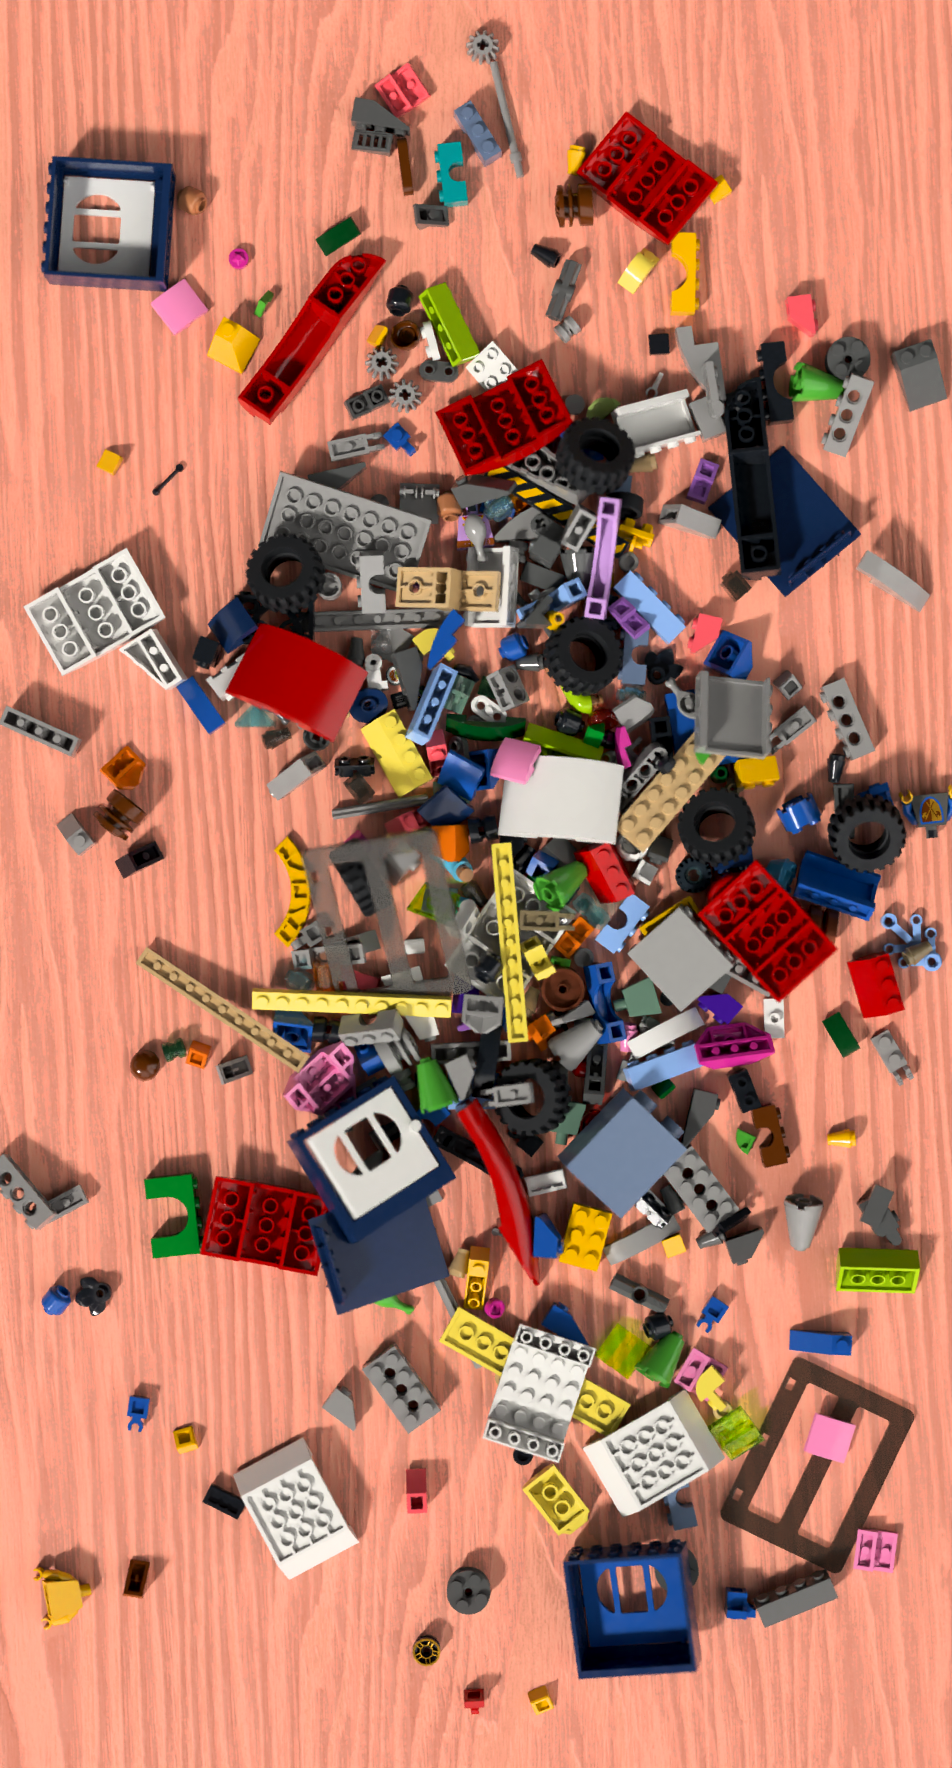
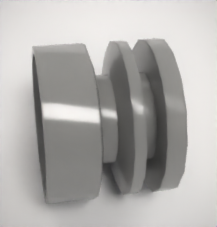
[373,1027,421,1076]

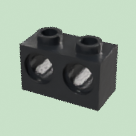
[192,636,222,670]
[727,1068,761,1113]

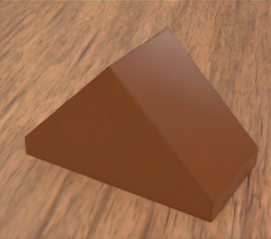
[123,1559,150,1599]

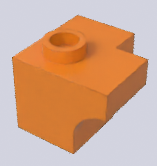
[527,1013,556,1052]

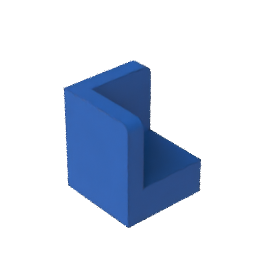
[525,850,560,876]

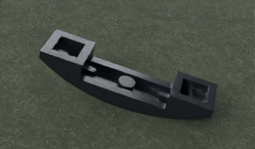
[472,1021,503,1099]
[433,1125,490,1176]

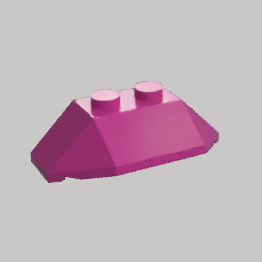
[694,1022,775,1069]

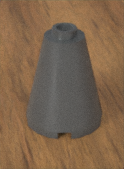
[560,546,595,600]

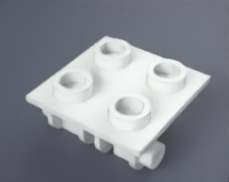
[466,341,518,391]

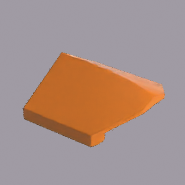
[100,745,146,790]
[430,825,469,862]

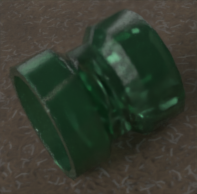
[162,1038,187,1062]

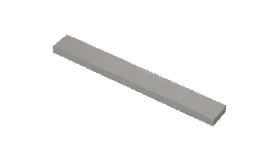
[298,608,451,633]

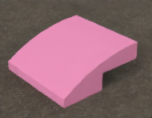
[151,279,208,336]
[490,737,542,784]
[674,1348,728,1401]
[803,1413,856,1463]
[853,1529,898,1573]

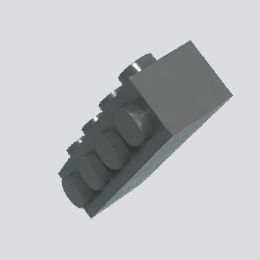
[753,1569,838,1628]

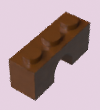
[750,1103,790,1168]

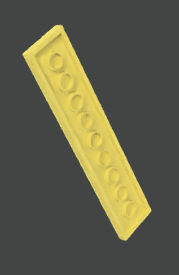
[439,1306,631,1436]

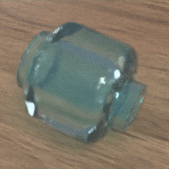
[483,495,514,522]
[616,684,646,704]
[284,967,315,990]

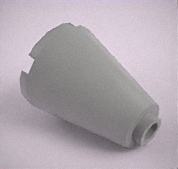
[547,1019,604,1071]
[784,1194,824,1251]

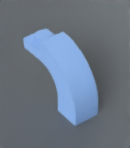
[516,577,587,620]

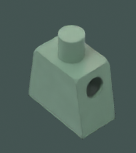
[613,977,662,1017]
[550,1101,586,1145]

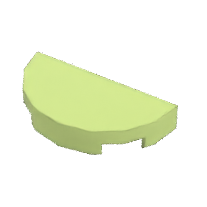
[586,397,621,420]

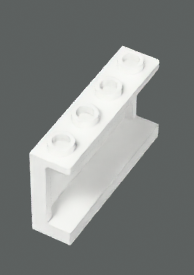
[611,389,701,459]
[463,546,519,628]

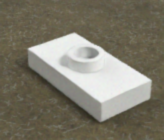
[763,999,785,1038]
[524,1168,567,1197]

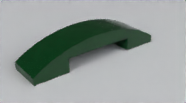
[446,714,526,741]

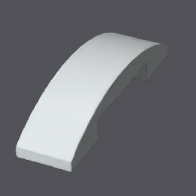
[627,1007,705,1060]

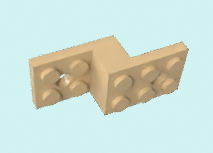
[395,567,501,612]

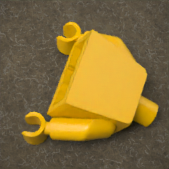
[33,1567,91,1630]

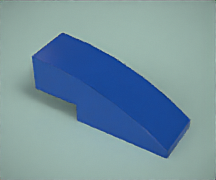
[427,609,465,671]
[176,676,226,735]

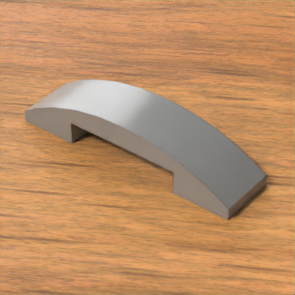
[291,943,366,971]
[603,1214,681,1266]

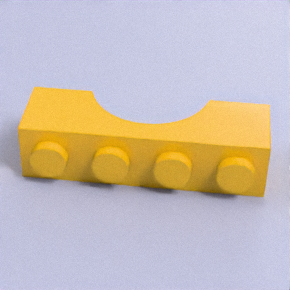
[670,232,700,316]

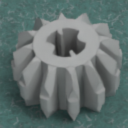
[466,30,500,65]
[365,346,399,381]
[389,379,422,414]

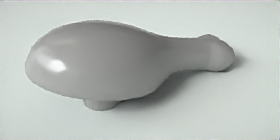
[464,514,488,563]
[665,677,695,719]

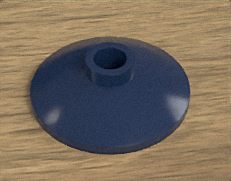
[350,688,388,723]

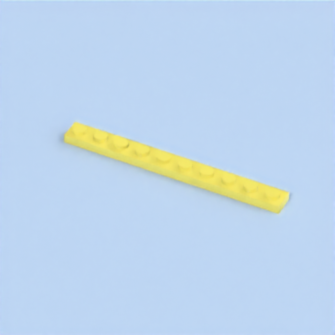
[491,843,528,1043]
[252,988,452,1018]

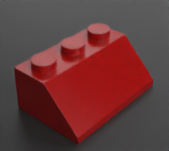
[574,843,636,904]
[847,950,905,1018]

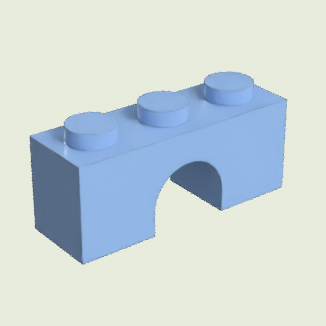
[594,894,650,954]

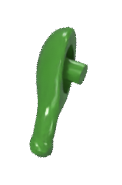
[375,1295,414,1315]

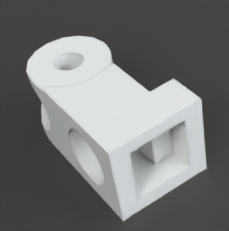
[365,654,389,691]
[445,899,480,940]

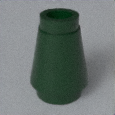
[710,765,729,784]

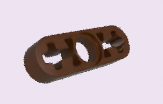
[397,138,414,196]

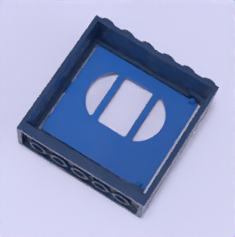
[563,1539,702,1679]

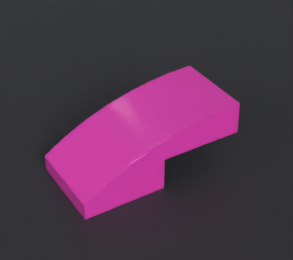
[614,726,632,769]

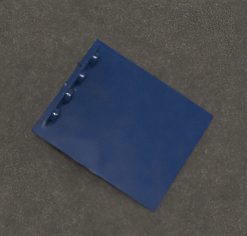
[708,446,861,597]
[308,1185,450,1315]

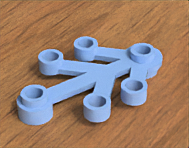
[880,913,942,971]

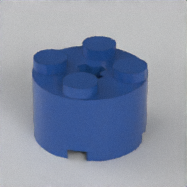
[776,792,822,834]

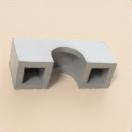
[356,550,386,614]
[338,1009,404,1046]

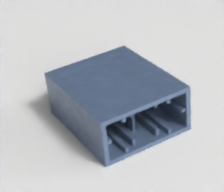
[557,1088,687,1218]

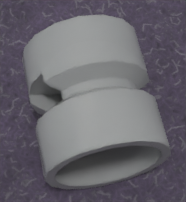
[318,572,343,601]

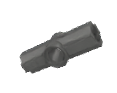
[545,259,582,322]
[609,1273,670,1313]

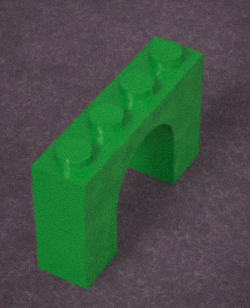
[144,1173,204,1259]

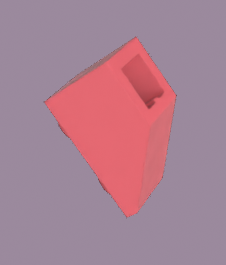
[785,294,818,337]
[687,613,723,654]
[425,729,448,777]
[384,807,430,842]
[406,1468,428,1514]

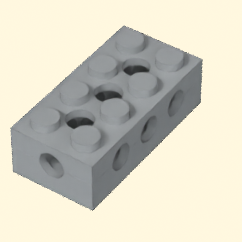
[664,1144,740,1233]
[362,1343,441,1434]

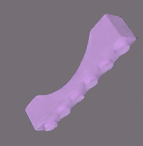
[584,496,622,620]

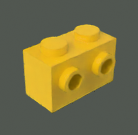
[732,756,780,790]

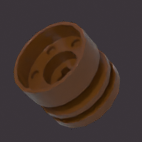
[555,183,594,228]
[93,789,147,841]

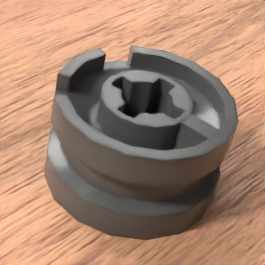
[303,730,330,751]

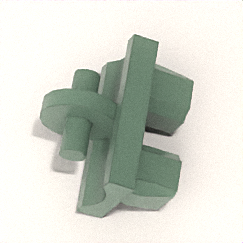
[444,674,475,715]

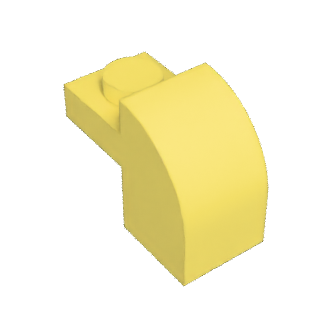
[617,248,660,294]
[412,628,455,663]
[520,935,556,981]
[696,1365,727,1412]

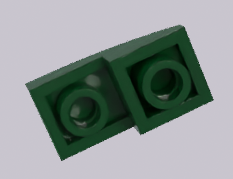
[315,217,362,256]
[822,1012,860,1058]

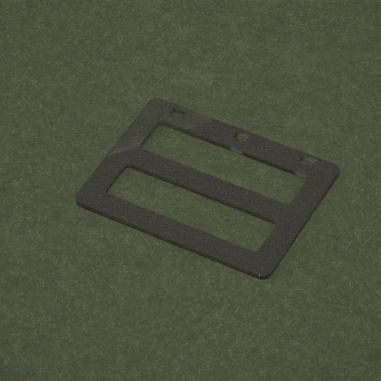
[302,829,471,996]
[720,1357,914,1573]

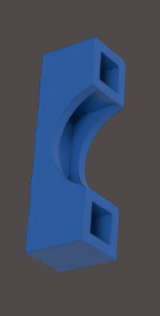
[583,961,627,1044]

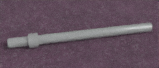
[490,61,524,178]

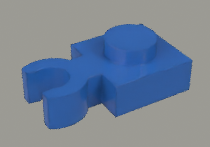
[696,1295,729,1333]
[127,1395,150,1432]

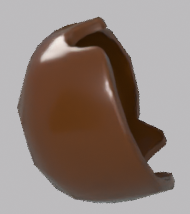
[390,320,421,351]
[130,1050,160,1082]

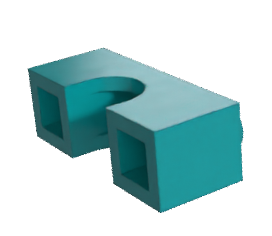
[434,141,468,208]

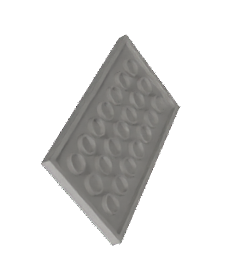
[258,471,432,591]

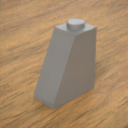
[658,504,721,539]
[267,751,327,801]

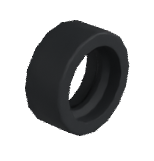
[607,492,644,520]

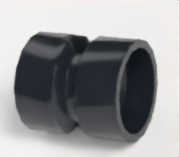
[467,814,499,844]
[312,1016,341,1044]

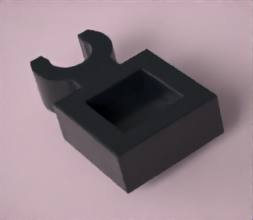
[508,1131,544,1157]

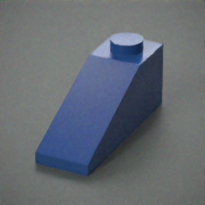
[541,1302,589,1346]
[789,1330,852,1356]

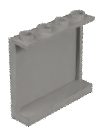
[694,670,773,759]
[627,903,735,1012]

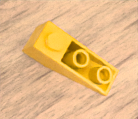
[463,1246,490,1310]

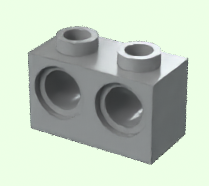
[486,664,530,713]

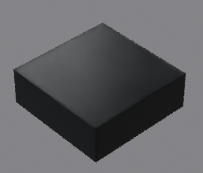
[648,334,670,356]

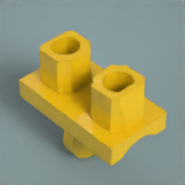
[618,518,655,552]

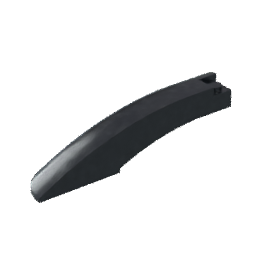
[725,377,781,581]

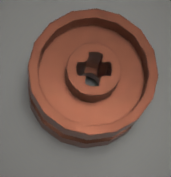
[807,904,839,944]
[540,965,585,1012]

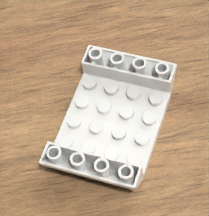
[483,1324,596,1463]
[583,1389,725,1518]
[233,1437,359,1580]

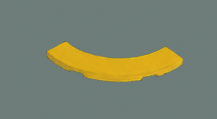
[274,836,311,947]

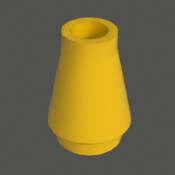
[567,145,586,176]
[544,610,564,630]
[827,1128,856,1148]

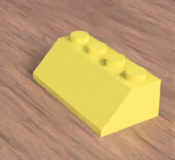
[361,709,433,798]

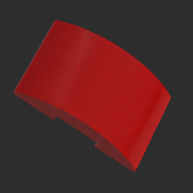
[576,111,719,245]
[435,359,573,476]
[225,623,368,743]
[697,860,838,1003]
[200,1176,329,1276]

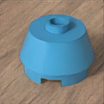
[765,858,797,894]

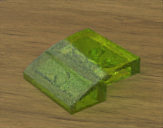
[595,1323,652,1379]
[708,1405,765,1461]

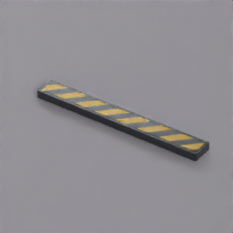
[484,466,629,560]

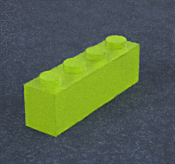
[418,282,480,367]

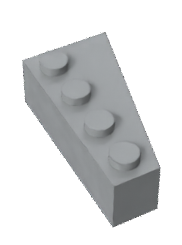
[506,446,590,505]
[378,840,421,886]

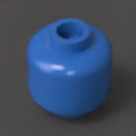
[498,632,529,662]
[41,1285,71,1315]

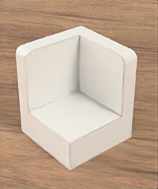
[631,859,658,886]

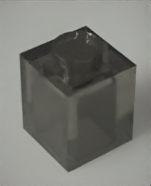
[720,570,752,602]
[343,771,375,805]

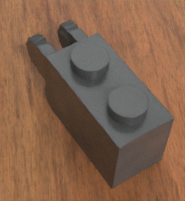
[856,1195,902,1246]

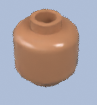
[177,186,207,216]
[436,491,463,522]

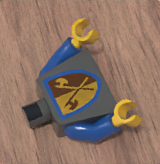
[899,785,952,839]

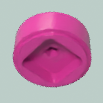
[229,248,249,270]
[485,1298,505,1319]

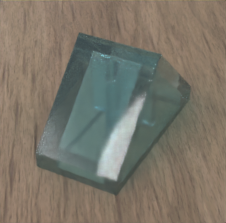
[235,705,276,728]

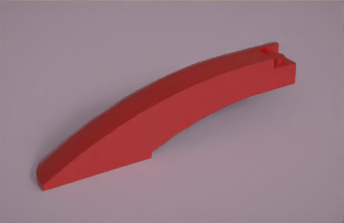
[238,253,386,425]
[456,1098,540,1287]

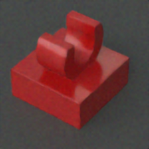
[464,1689,484,1714]

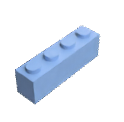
[613,570,686,645]
[405,663,458,746]
[623,1040,703,1091]

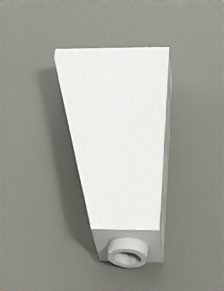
[381,966,439,1042]

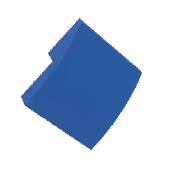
[437,750,485,801]

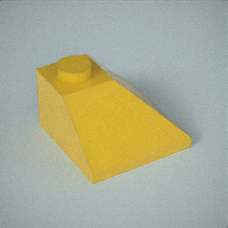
[207,317,260,374]

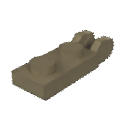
[519,910,575,932]

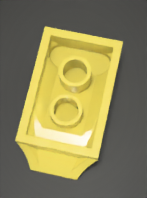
[522,1463,590,1536]

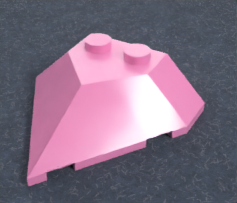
[283,1041,358,1124]

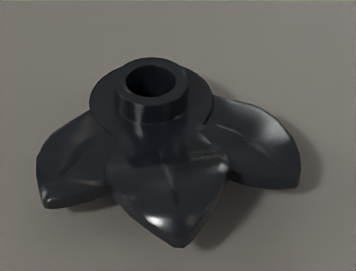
[644,649,683,685]
[75,1277,112,1316]

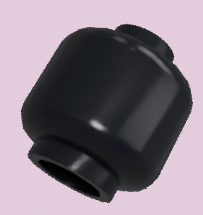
[386,285,414,316]
[554,708,585,736]
[474,953,503,984]
[642,1313,673,1341]

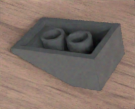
[890,339,947,412]

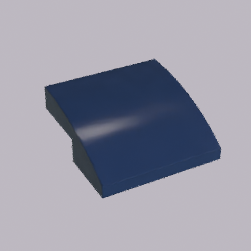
[208,597,258,654]
[417,784,475,826]

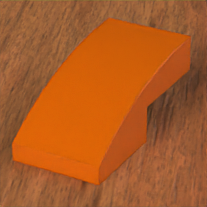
[554,915,595,959]

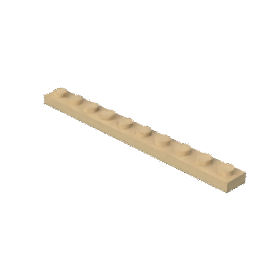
[136,947,310,1073]

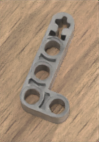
[619,742,668,815]

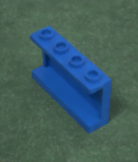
[793,850,881,921]

